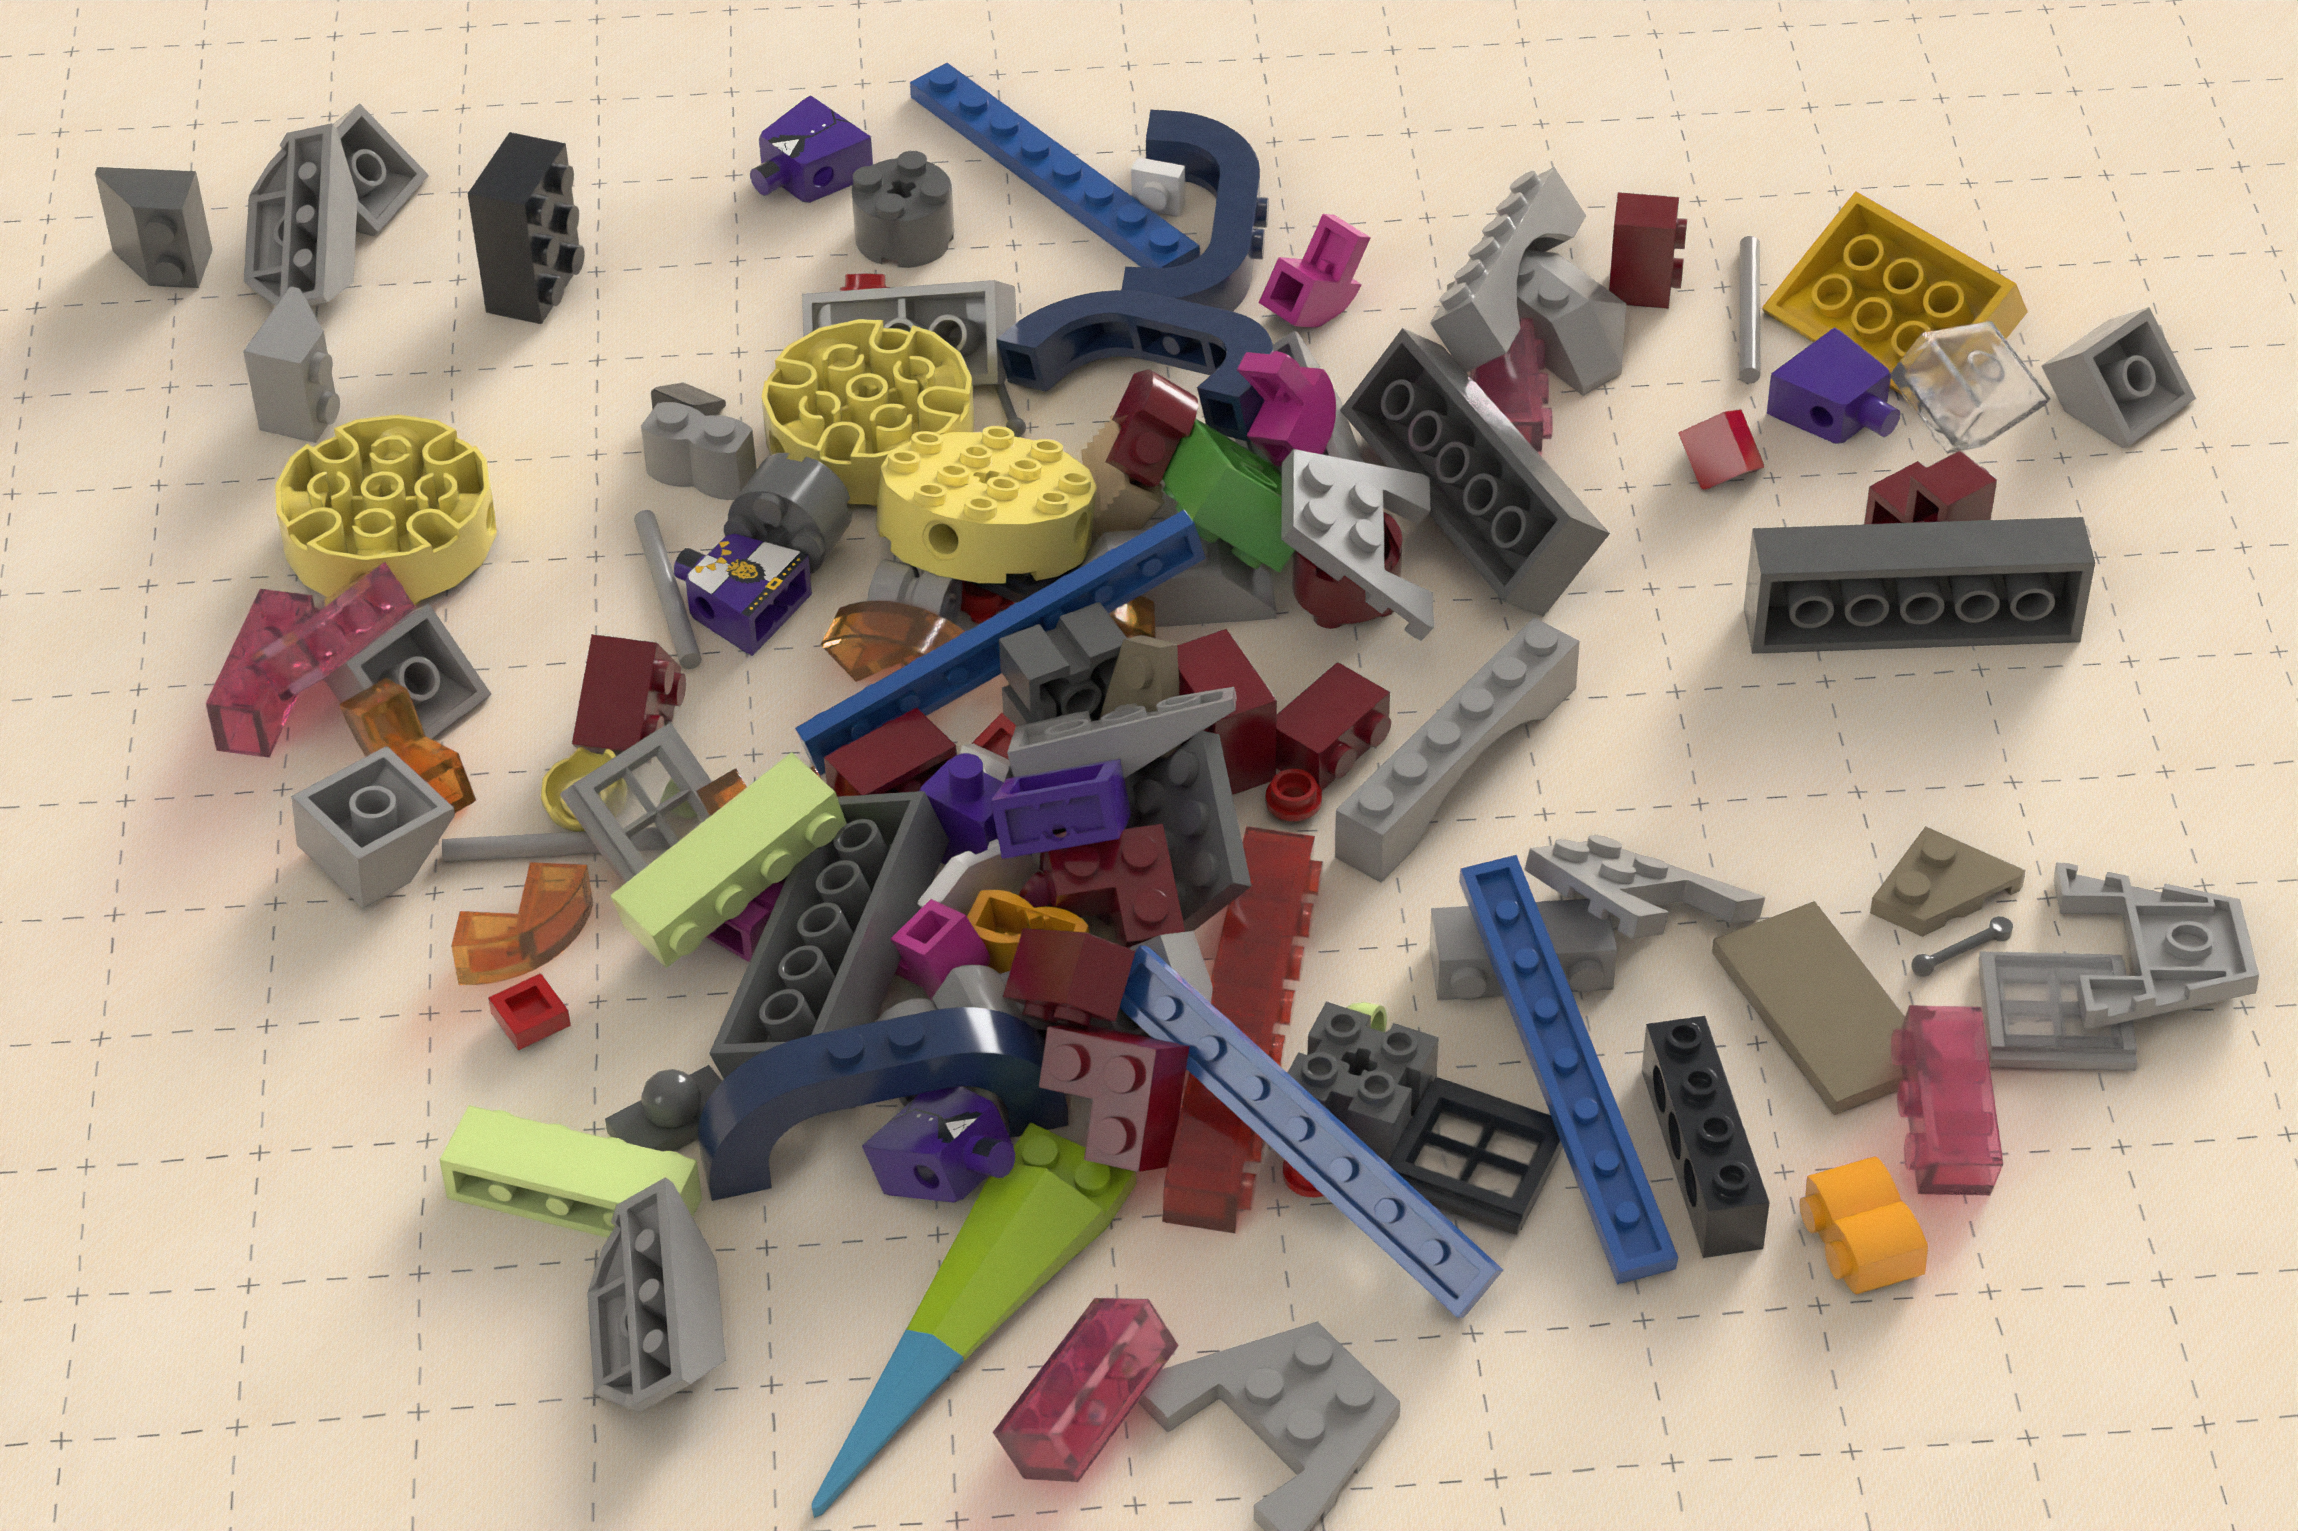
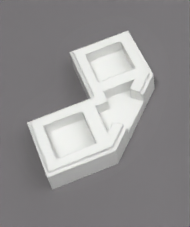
[917,839,1039,916]

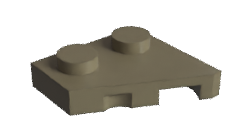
[1099,635,1181,759]
[1870,826,2026,937]

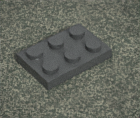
[1133,731,1252,932]

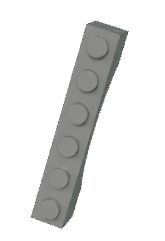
[1430,167,1586,373]
[1335,617,1580,882]

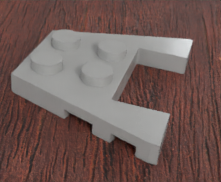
[1281,449,1434,641]
[1524,835,1766,939]
[2053,863,2259,1029]
[1131,1321,1400,1531]

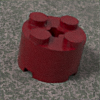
[1292,511,1403,629]

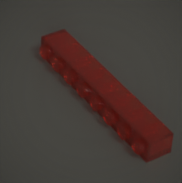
[1162,826,1323,1233]

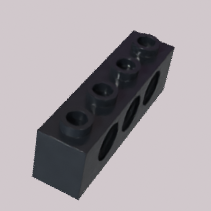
[1642,1016,1770,1258]

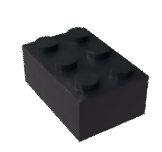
[467,132,585,324]

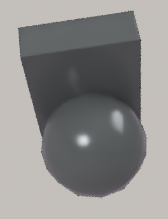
[605,1065,722,1152]

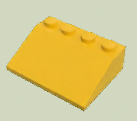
[1762,191,2028,408]

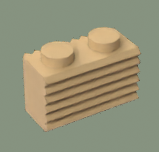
[1081,415,1165,535]

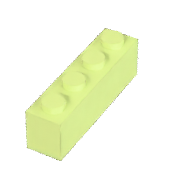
[610,752,847,968]
[439,1105,702,1238]

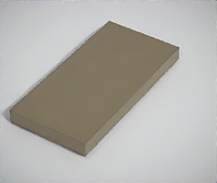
[1712,901,1940,1115]

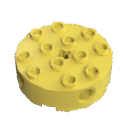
[761,319,975,507]
[275,414,497,608]
[876,426,1097,583]

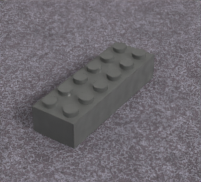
[1340,328,1610,617]
[1744,517,2095,654]
[709,791,950,1079]

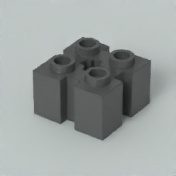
[999,602,1127,726]
[1287,1001,1439,1163]

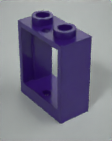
[991,759,1131,859]

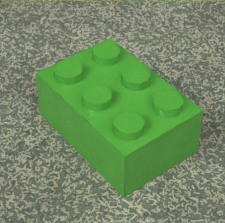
[1162,418,1295,573]

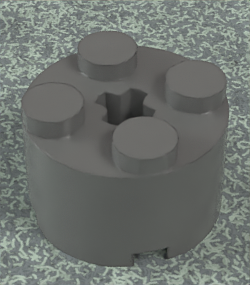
[852,151,954,268]
[723,453,852,574]

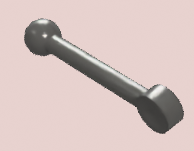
[994,374,1026,437]
[1911,916,2013,977]

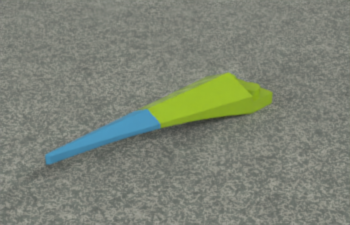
[811,1122,1137,1518]

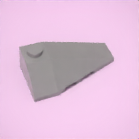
[802,280,1016,386]
[1007,687,1237,778]

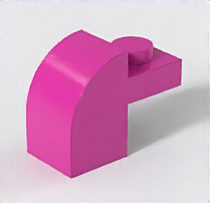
[1258,214,1371,328]
[1237,351,1336,466]
[890,899,990,1001]

